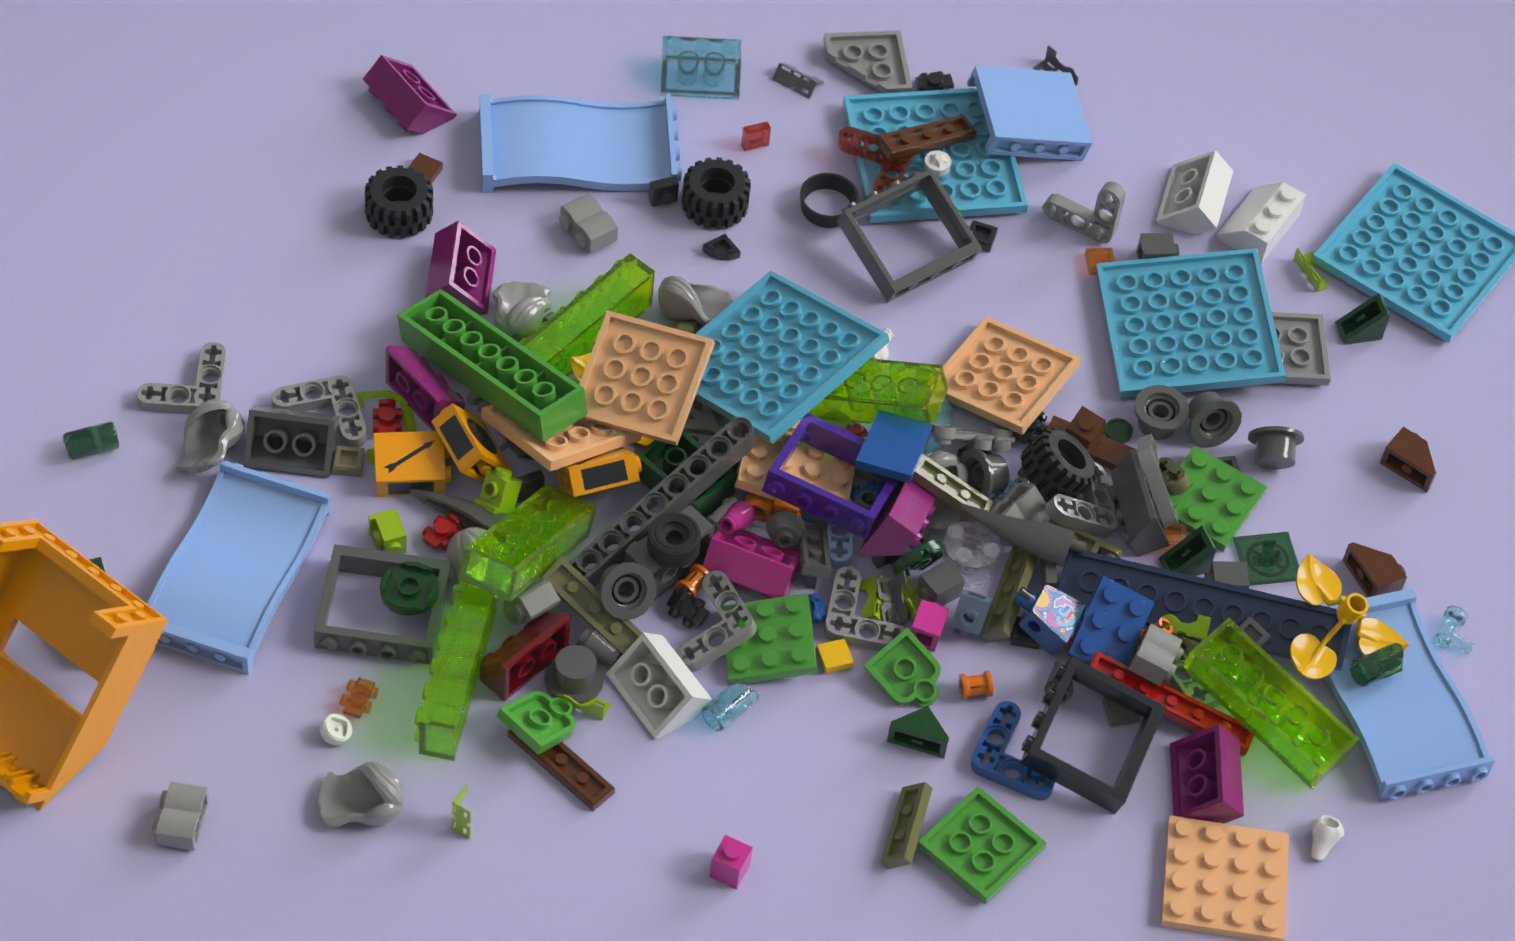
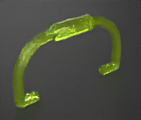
[356,390,417,465]

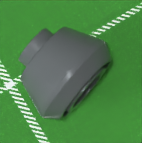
[766,511,805,548]

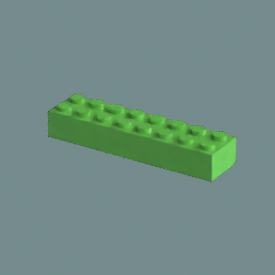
[397,289,588,442]

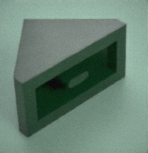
[1335,293,1390,345]
[1158,525,1217,576]
[887,706,949,758]

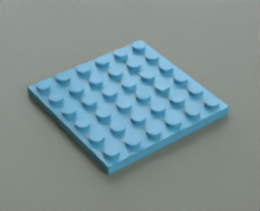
[843,88,1028,223]
[1311,163,1515,343]
[1096,248,1286,398]
[695,271,890,444]

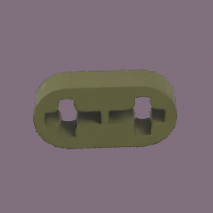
[1159,457,1191,496]

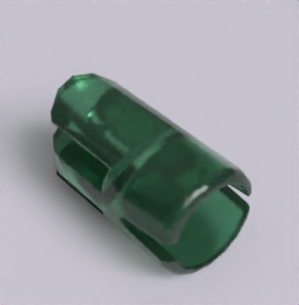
[62,421,120,460]
[1350,643,1404,687]

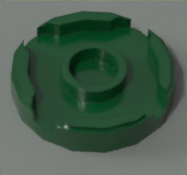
[891,539,946,577]
[380,562,439,616]

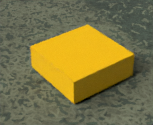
[816,638,854,674]

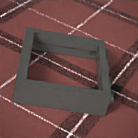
[837,168,982,303]
[314,544,451,665]

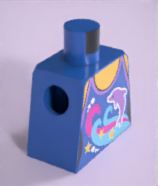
[1013,585,1086,656]

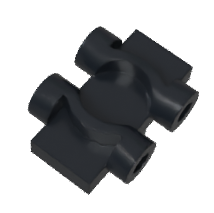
[915,71,954,91]
[1013,411,1048,444]
[667,588,709,628]

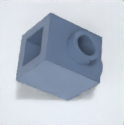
[951,589,992,637]

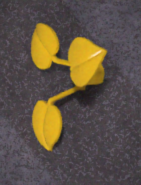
[1290,554,1409,680]

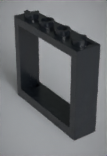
[1020,657,1166,814]

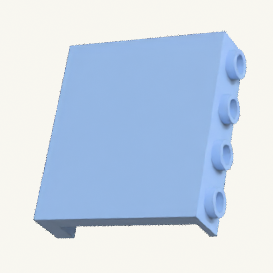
[967,66,1093,161]

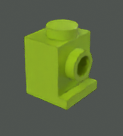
[474,467,522,514]
[368,508,407,554]

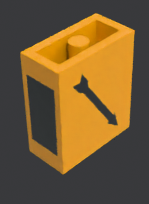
[431,403,512,484]
[374,431,451,497]
[556,447,642,497]

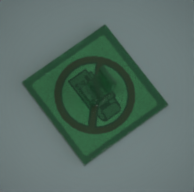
[1233,532,1299,586]

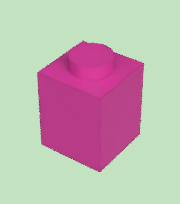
[911,599,949,652]
[709,835,753,889]

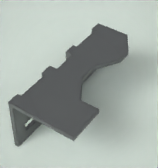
[1034,45,1079,86]
[772,62,824,99]
[875,571,908,625]

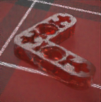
[837,127,912,207]

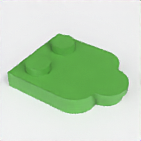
[862,628,941,707]
[496,691,576,754]

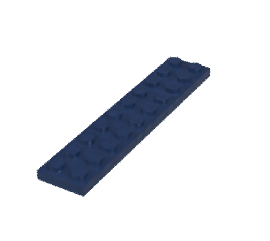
[1058,549,1352,671]

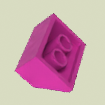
[703,529,800,599]

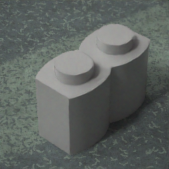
[559,193,618,253]
[989,481,1047,546]
[503,579,560,625]
[1128,623,1184,686]
[152,782,209,851]

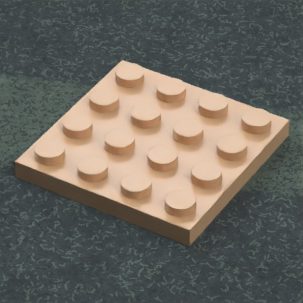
[579,310,715,446]
[927,317,1081,435]
[481,378,641,471]
[734,419,855,501]
[1160,815,1289,941]

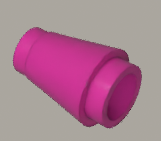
[719,501,755,534]

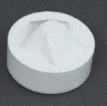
[924,150,951,177]
[320,714,352,746]

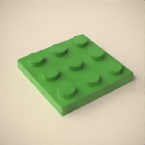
[1169,446,1267,552]
[722,593,818,686]
[917,786,1047,905]

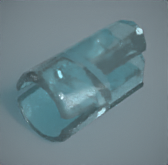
[702,681,759,731]

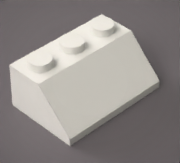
[1156,150,1233,235]
[1216,182,1306,263]
[606,632,712,739]

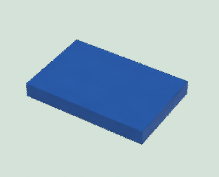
[855,410,934,483]

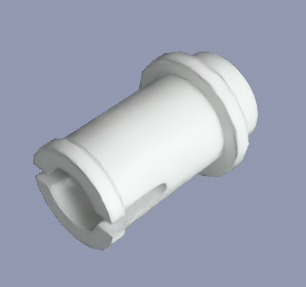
[706,497,738,532]

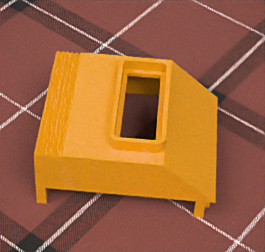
[0,519,168,810]

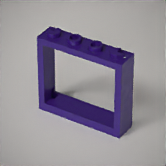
[762,413,902,540]

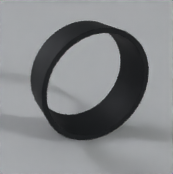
[800,173,859,228]

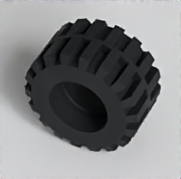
[681,157,751,230]
[365,165,433,238]
[1020,427,1097,500]

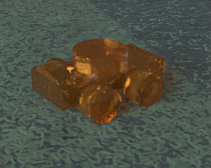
[340,677,379,719]

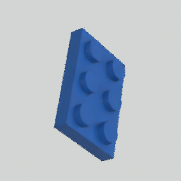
[1066,576,1155,665]

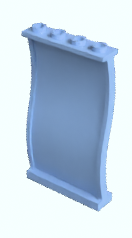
[479,94,682,193]
[147,460,331,675]
[1325,588,1495,800]

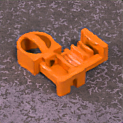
[743,493,802,524]

